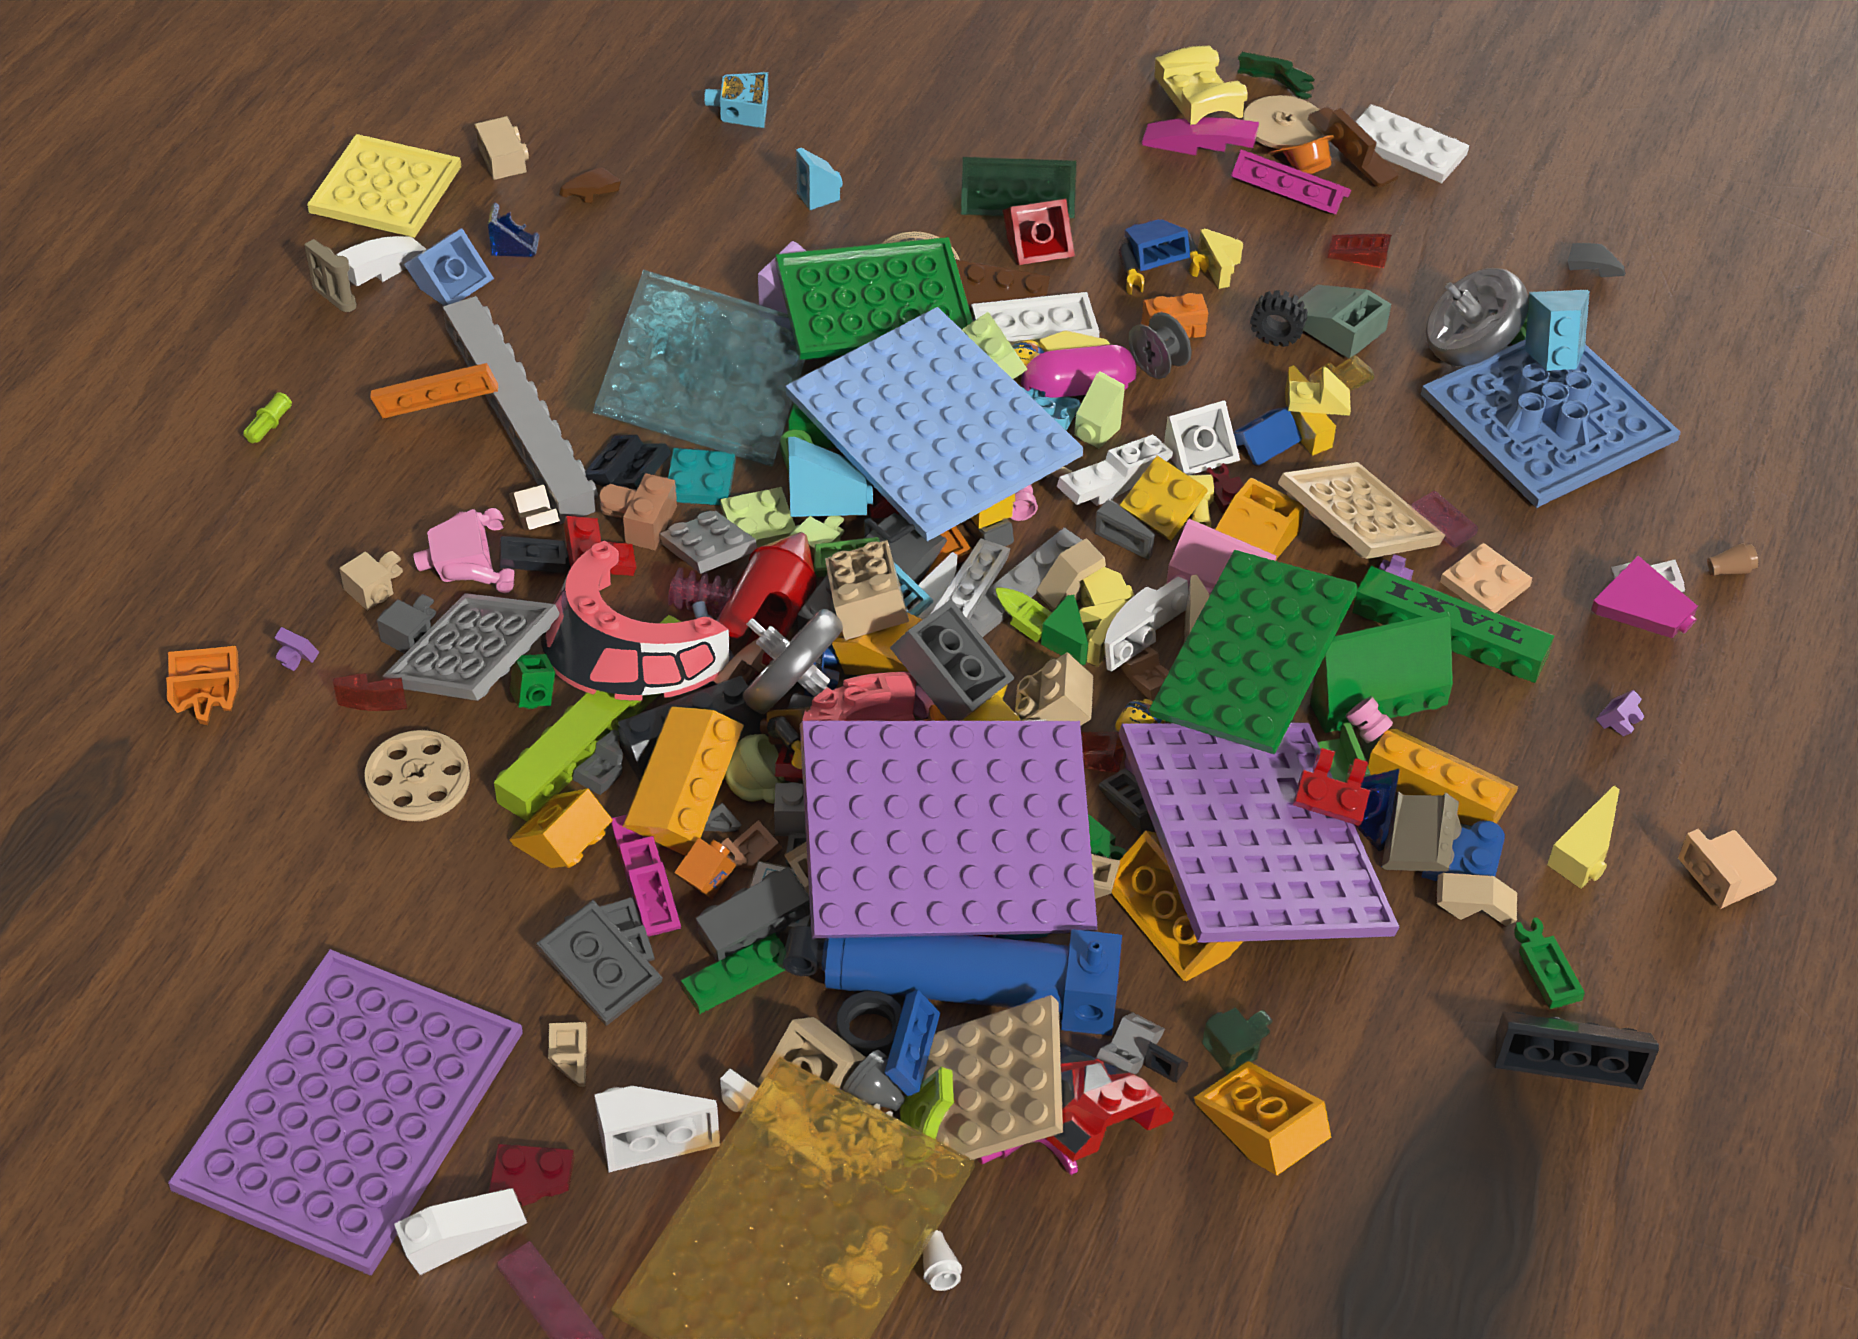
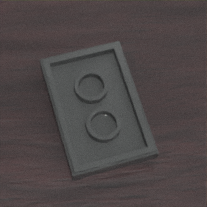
[537,900,662,1026]

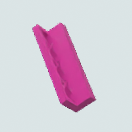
[1231,149,1351,214]

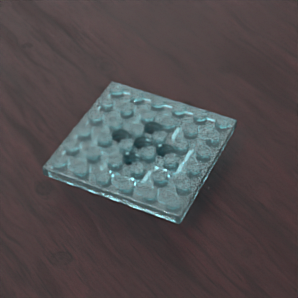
[593,270,805,466]

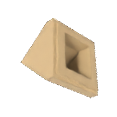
[1091,854,1120,899]

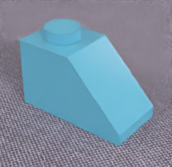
[796,148,842,210]

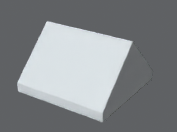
[1164,401,1240,475]

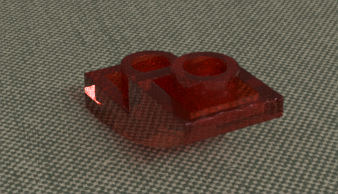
[333,673,407,711]

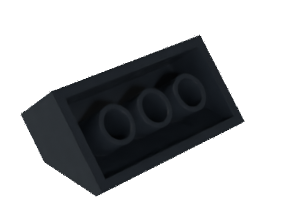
[618,676,762,781]
[1495,1011,1659,1090]

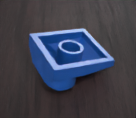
[1421,821,1505,881]

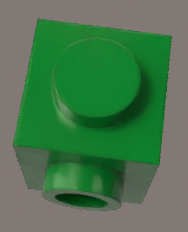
[510,654,555,709]

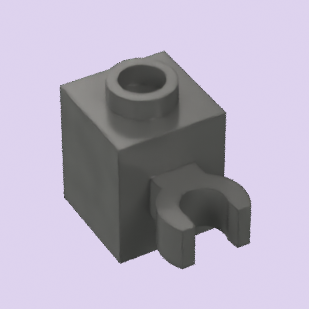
[377,594,436,654]

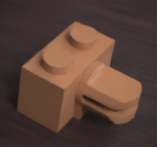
[600,473,677,550]

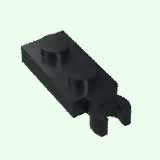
[499,536,570,573]

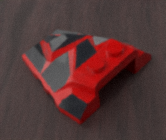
[1045,1043,1174,1162]

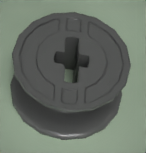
[1128,312,1192,379]

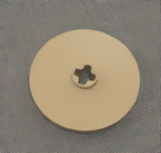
[1243,95,1323,149]

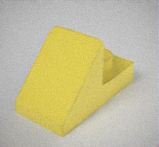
[1198,229,1243,289]
[1288,367,1350,416]
[1079,599,1127,667]

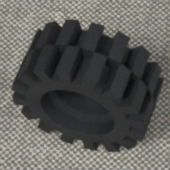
[1250,290,1308,347]

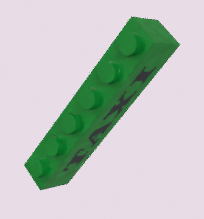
[1352,566,1554,683]

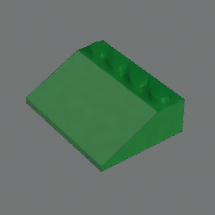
[1310,611,1453,733]

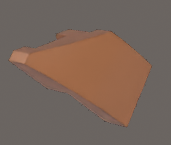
[721,820,782,869]

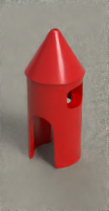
[716,532,817,680]

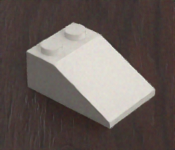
[595,1086,720,1172]

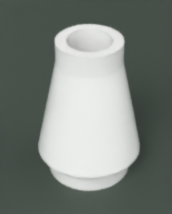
[921,1230,962,1291]

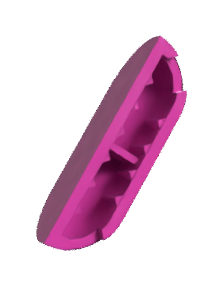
[1021,345,1136,398]

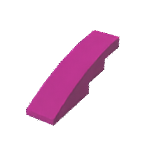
[1142,117,1259,155]
[610,815,681,937]

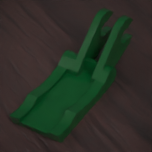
[1237,52,1315,99]

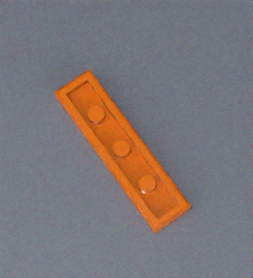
[370,363,498,419]

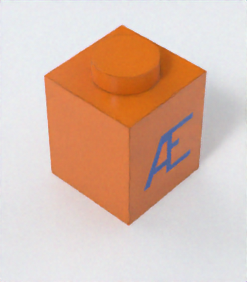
[675,838,736,899]

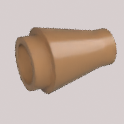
[1707,543,1758,576]

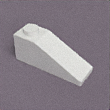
[394,1188,527,1275]

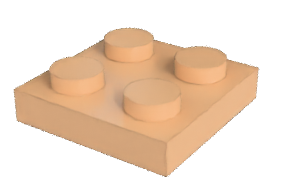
[1440,543,1532,613]

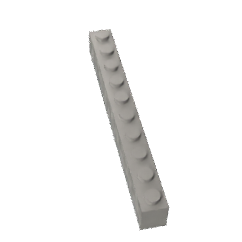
[443,296,598,524]

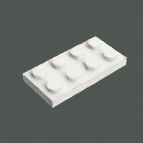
[1356,104,1469,183]
[971,292,1099,346]

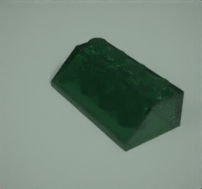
[961,157,1077,218]

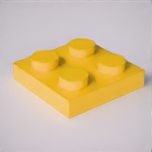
[1120,456,1208,541]

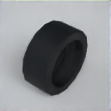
[836,991,902,1058]

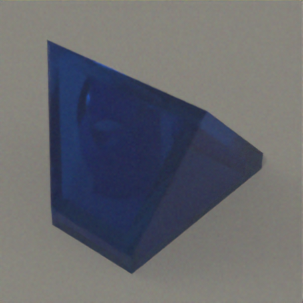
[488,202,540,257]
[1355,769,1399,851]

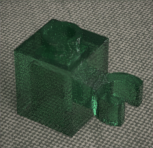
[1202,1007,1273,1075]

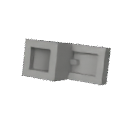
[1096,1013,1165,1074]

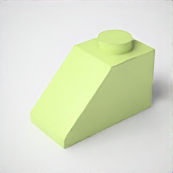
[1074,372,1125,449]

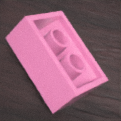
[1166,519,1277,595]

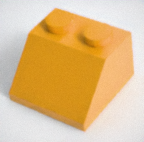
[509,788,613,868]

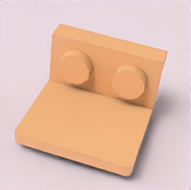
[1678,829,1777,909]

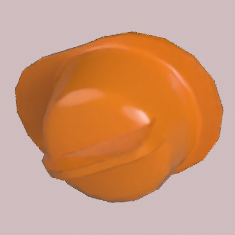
[1269,135,1334,174]

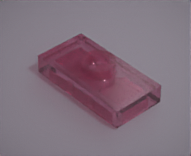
[1411,490,1478,548]

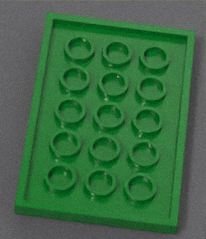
[775,237,973,360]
[1149,550,1358,755]

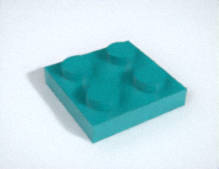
[668,448,736,505]

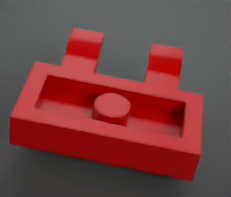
[1293,748,1370,826]

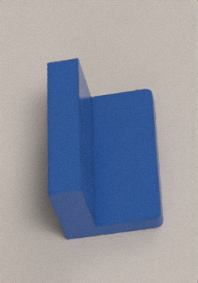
[1233,407,1302,466]

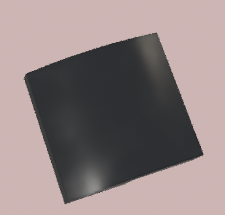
[585,434,671,490]

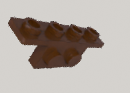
[1308,107,1399,188]

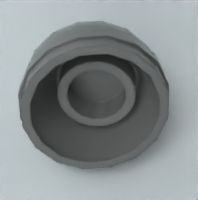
[843,1050,905,1111]

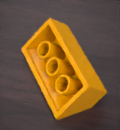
[623,706,744,856]
[1368,729,1518,826]
[1112,831,1244,981]

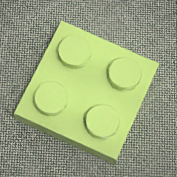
[720,487,795,548]

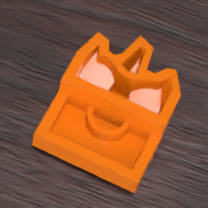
[166,646,239,725]

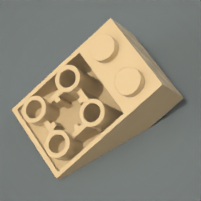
[825,540,909,640]

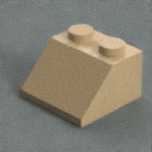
[758,1017,866,1124]

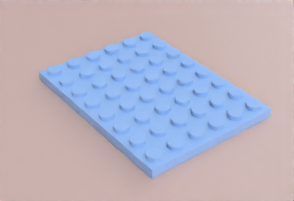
[785,307,1083,541]

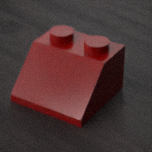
[1003,199,1075,265]

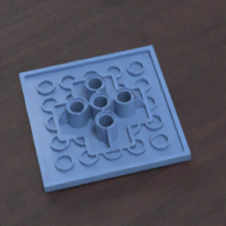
[1421,340,1680,508]

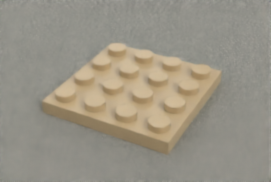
[1278,462,1445,559]
[923,995,1063,1172]

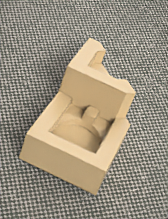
[548,1022,587,1087]

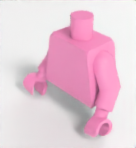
[413,508,514,593]

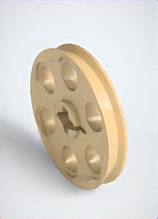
[365,730,470,821]

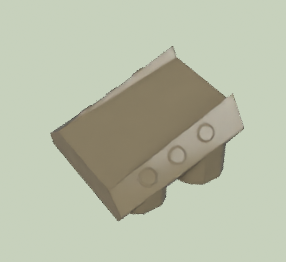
[1382,792,1462,872]

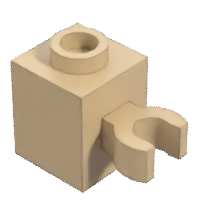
[339,551,403,611]

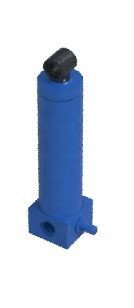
[782,926,1122,1036]

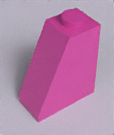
[1591,556,1698,638]

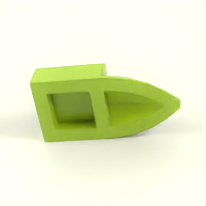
[995,587,1052,642]

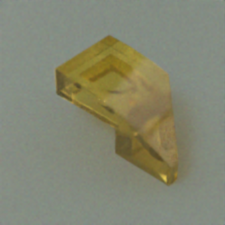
[1309,355,1375,391]

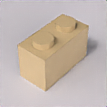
[475,116,529,180]

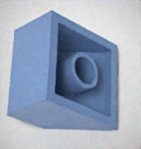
[404,228,494,306]

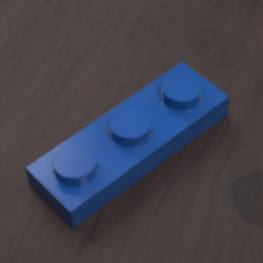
[885,989,940,1096]

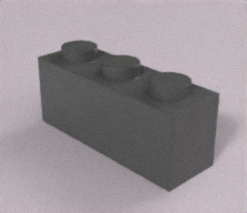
[696,866,810,962]

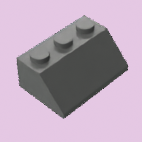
[890,599,1014,721]

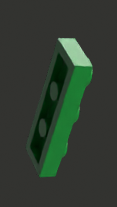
[681,933,785,1014]

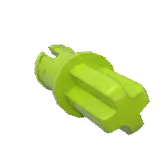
[243,392,292,444]

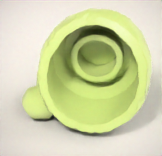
[725,734,786,804]

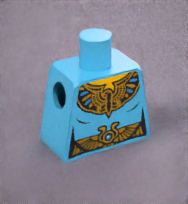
[705,72,768,128]

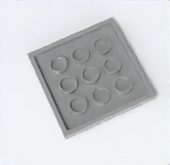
[382,593,560,701]

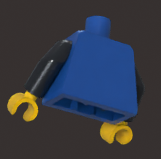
[1119,219,1209,295]

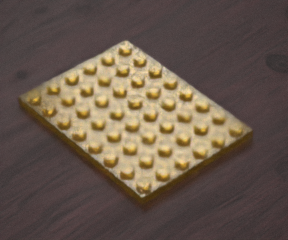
[611,1057,975,1339]

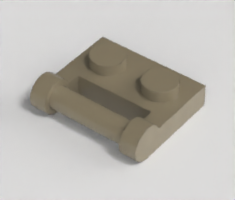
[305,239,356,312]

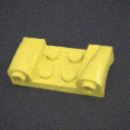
[1155,46,1247,125]

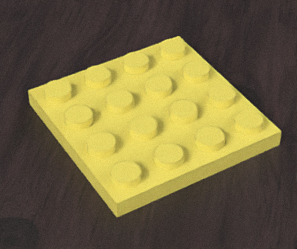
[307,134,461,238]

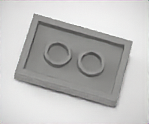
[659,511,757,574]

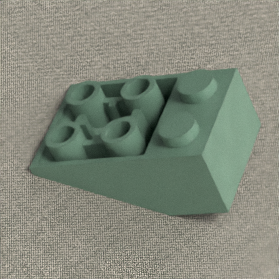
[1281,285,1391,359]

